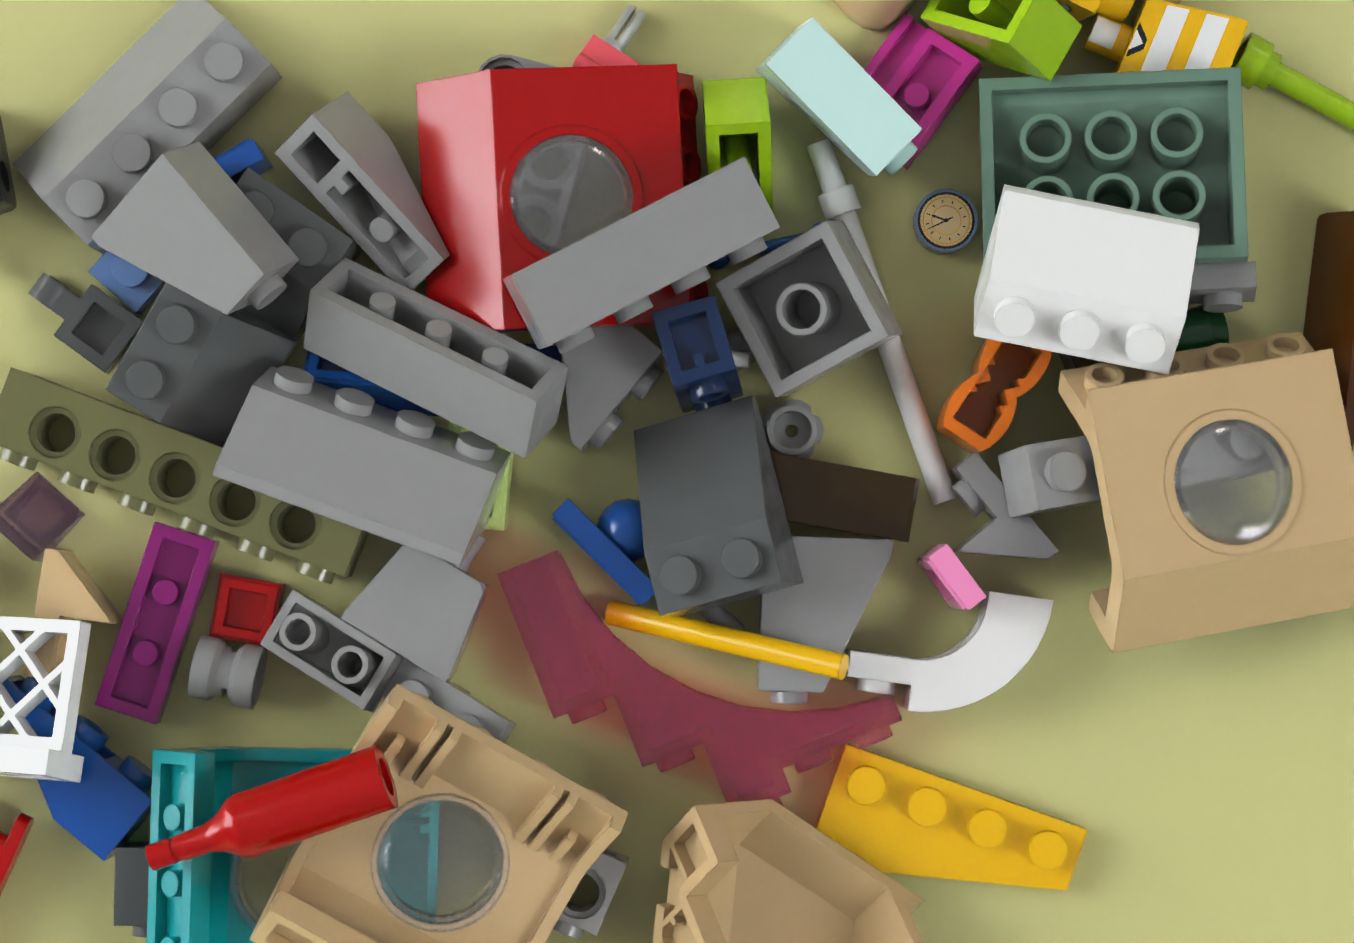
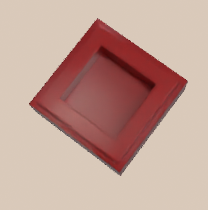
[209,573,286,645]

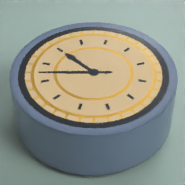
[913,189,978,254]

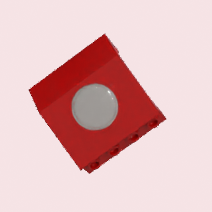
[416,64,709,333]

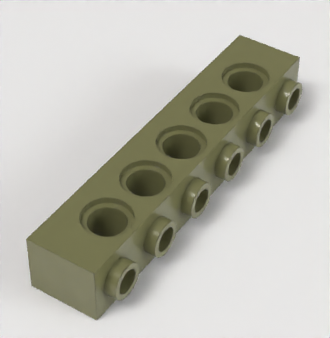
[0,367,369,584]

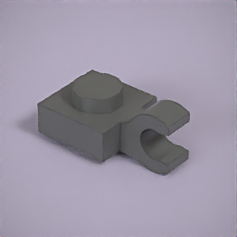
[29,273,143,374]

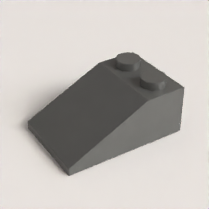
[634,395,804,616]

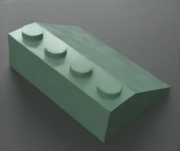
[979,67,1249,264]

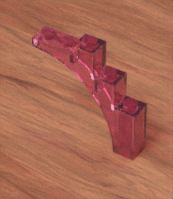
[497,550,902,806]

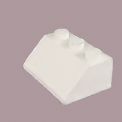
[974,184,1200,375]

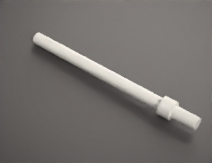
[806,139,957,505]

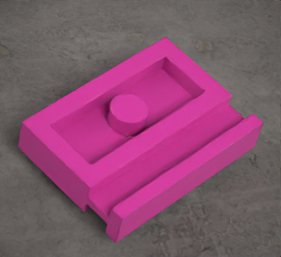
[864,13,983,170]

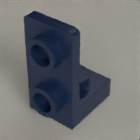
[652,295,743,413]

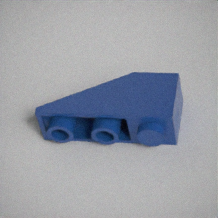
[2,675,152,861]

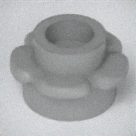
[762,399,823,458]

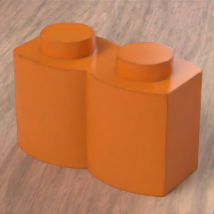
[936,339,1052,453]

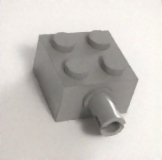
[715,220,903,398]

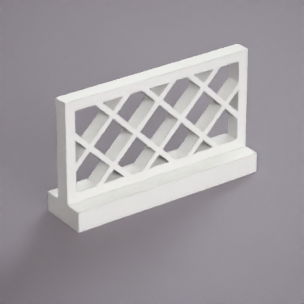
[0,616,91,783]

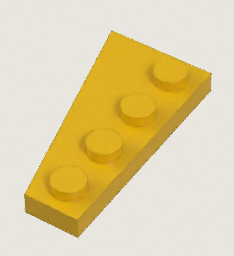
[815,743,1088,891]

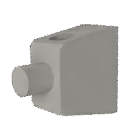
[341,536,490,682]

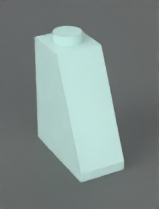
[756,17,922,176]

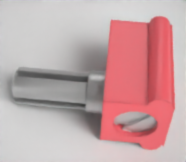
[573,5,646,67]

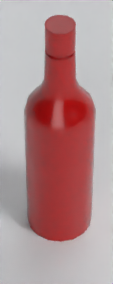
[145,745,398,871]

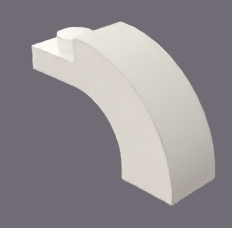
[846,591,1054,712]

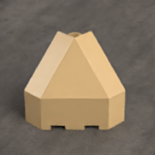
[653,799,925,943]

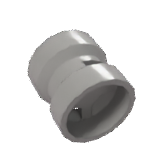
[188,635,267,710]

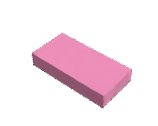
[917,544,987,611]

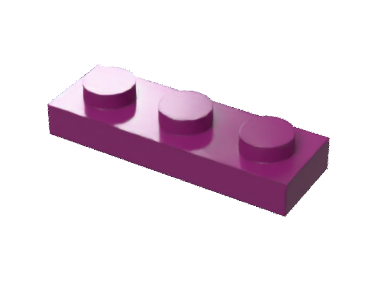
[95,522,220,724]

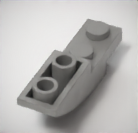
[260,590,516,743]

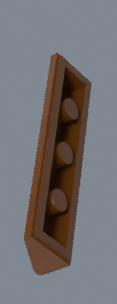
[1303,211,1354,452]

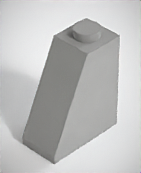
[91,142,299,315]
[757,536,893,704]

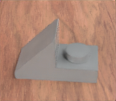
[950,452,1059,559]

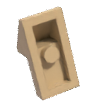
[24,548,122,678]

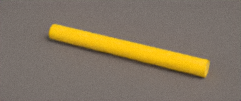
[605,600,849,680]

